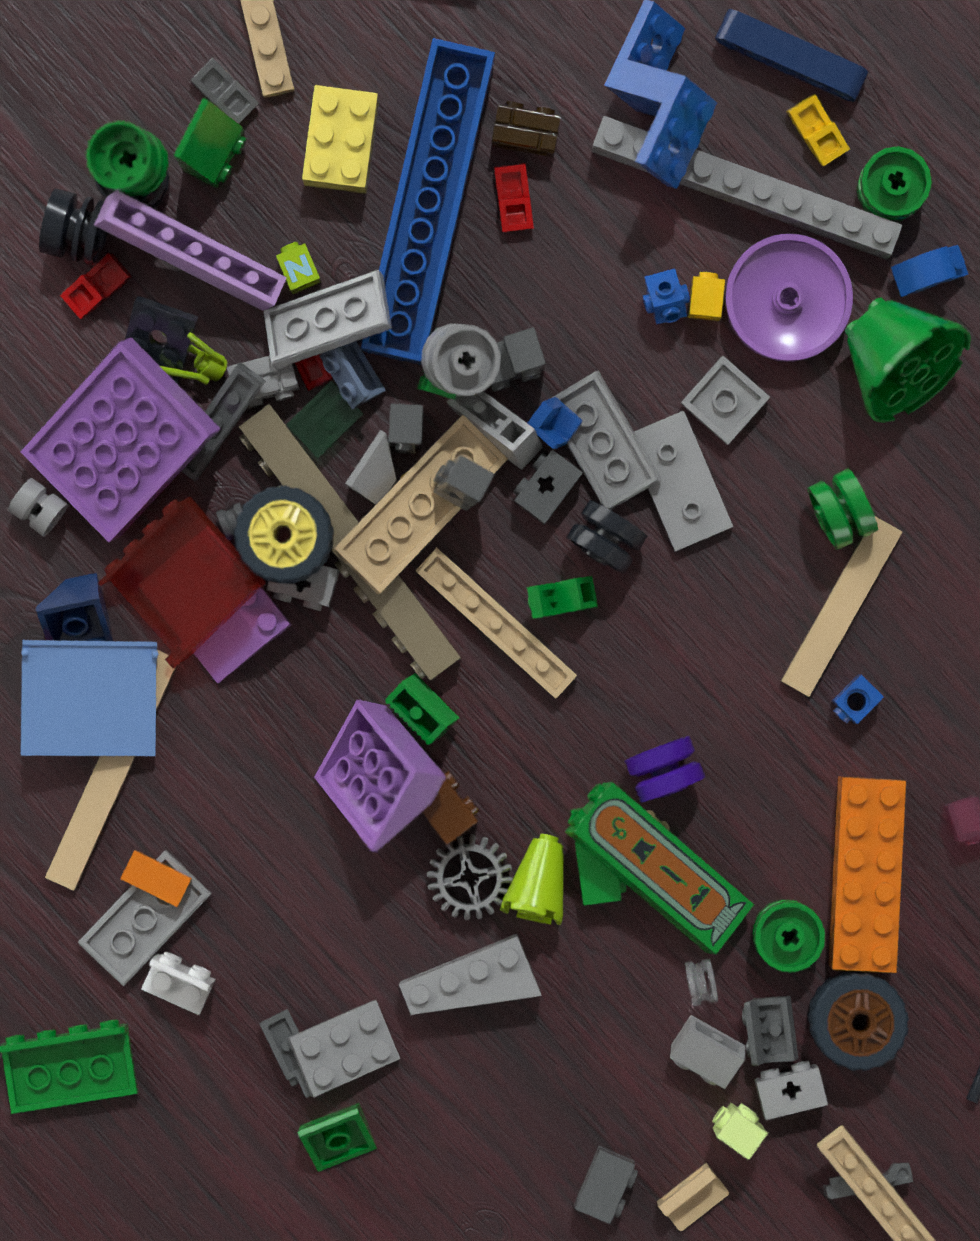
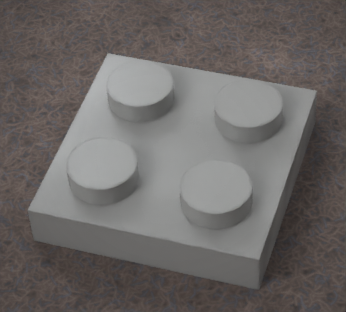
[680,356,770,445]

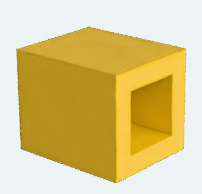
[688,272,725,321]

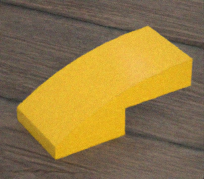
[786,95,850,166]

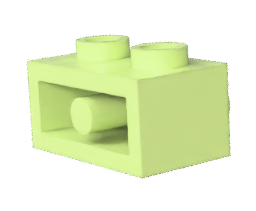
[712,1103,767,1160]

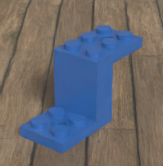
[604,0,717,189]

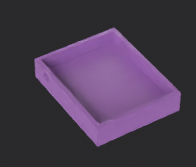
[21,338,221,542]

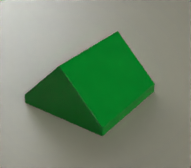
[298,1103,377,1172]

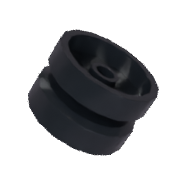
[566,500,648,574]

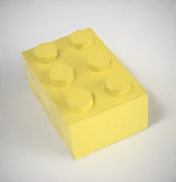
[302,85,379,194]

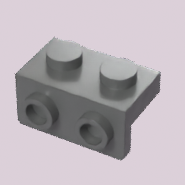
[742,996,799,1066]

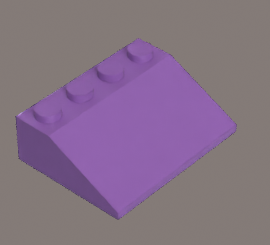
[140,524,292,684]
[314,699,446,851]

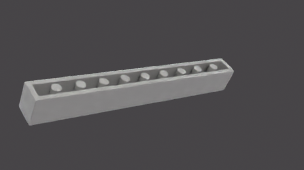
[592,116,902,260]

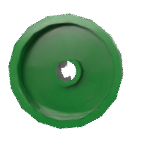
[856,146,932,222]
[807,469,878,550]
[752,899,825,972]

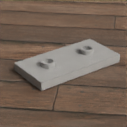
[264,270,392,369]
[552,370,662,510]
[634,411,733,552]
[77,850,212,986]

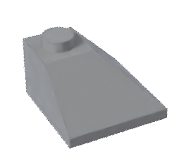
[345,430,397,505]

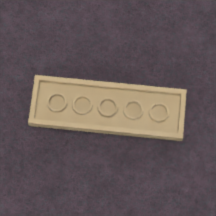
[332,415,508,595]

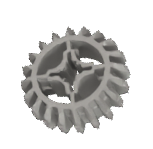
[427,834,513,920]

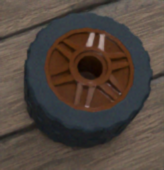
[807,970,909,1071]

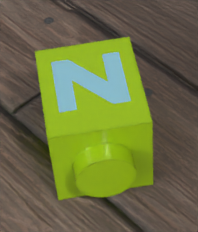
[276,242,321,294]

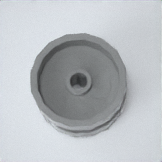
[421,323,500,396]

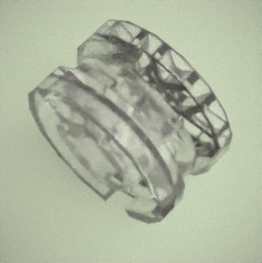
[684,958,718,1006]

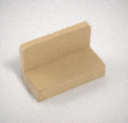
[657,1162,729,1231]

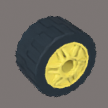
[234,486,334,584]

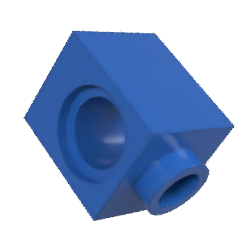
[831,675,884,724]

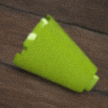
[500,834,564,925]

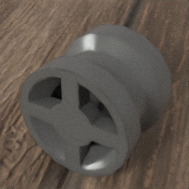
[216,502,243,541]

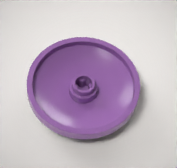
[725,234,853,362]

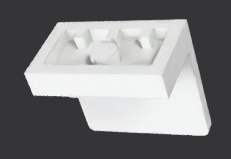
[142,951,216,1015]

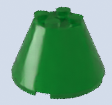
[845,297,971,423]

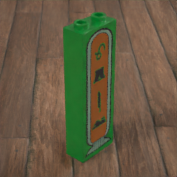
[565,782,754,954]

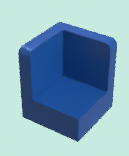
[527,397,583,449]

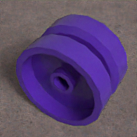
[624,736,705,802]

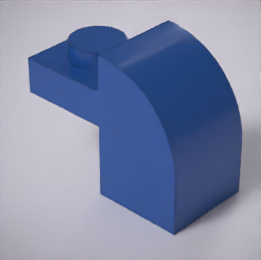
[891,245,969,297]

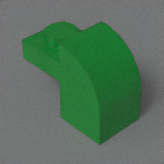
[527,576,598,619]

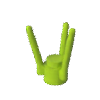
[160,332,227,385]

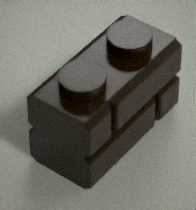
[491,101,561,157]

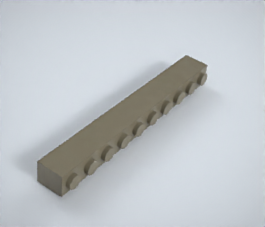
[239,404,461,681]

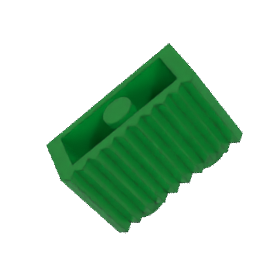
[385,673,459,744]

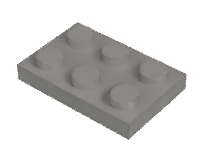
[288,1000,400,1097]

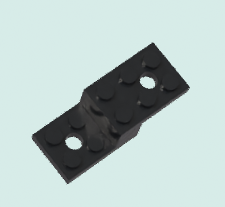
[125,296,198,387]

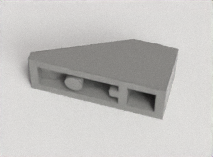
[447,391,543,470]

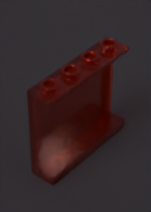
[98,497,266,669]

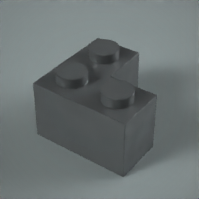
[486,327,546,392]

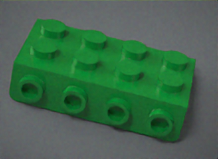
[0,1019,138,1114]

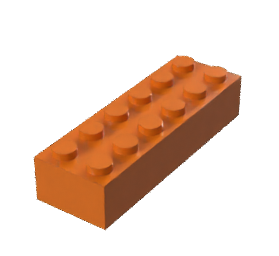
[829,777,906,973]

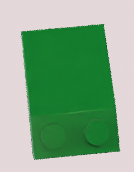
[174,98,247,188]

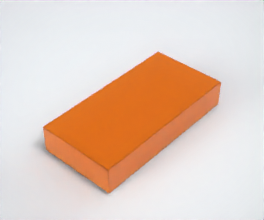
[120,850,192,907]

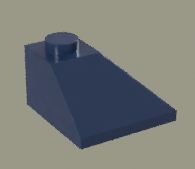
[36,573,113,641]

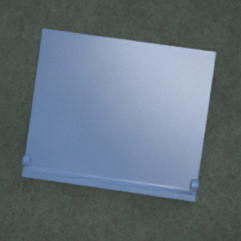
[20,640,158,756]

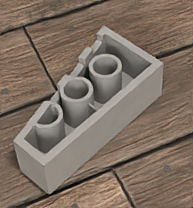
[399,934,542,1015]

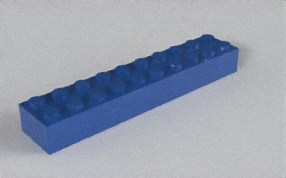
[361,38,495,365]

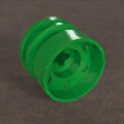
[86,121,169,197]

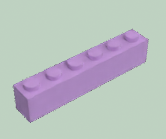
[94,190,287,311]

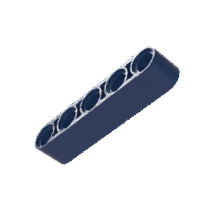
[715,9,868,102]

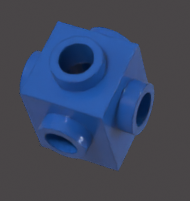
[642,269,690,324]

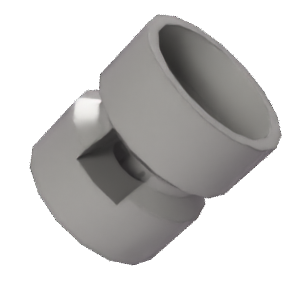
[8,478,68,537]

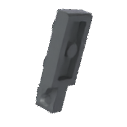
[259,1009,311,1098]
[823,1163,913,1199]

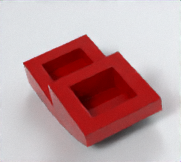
[494,163,534,232]
[60,253,132,319]

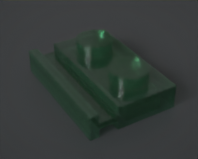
[286,381,364,458]

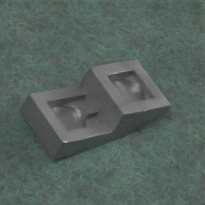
[190,58,259,124]

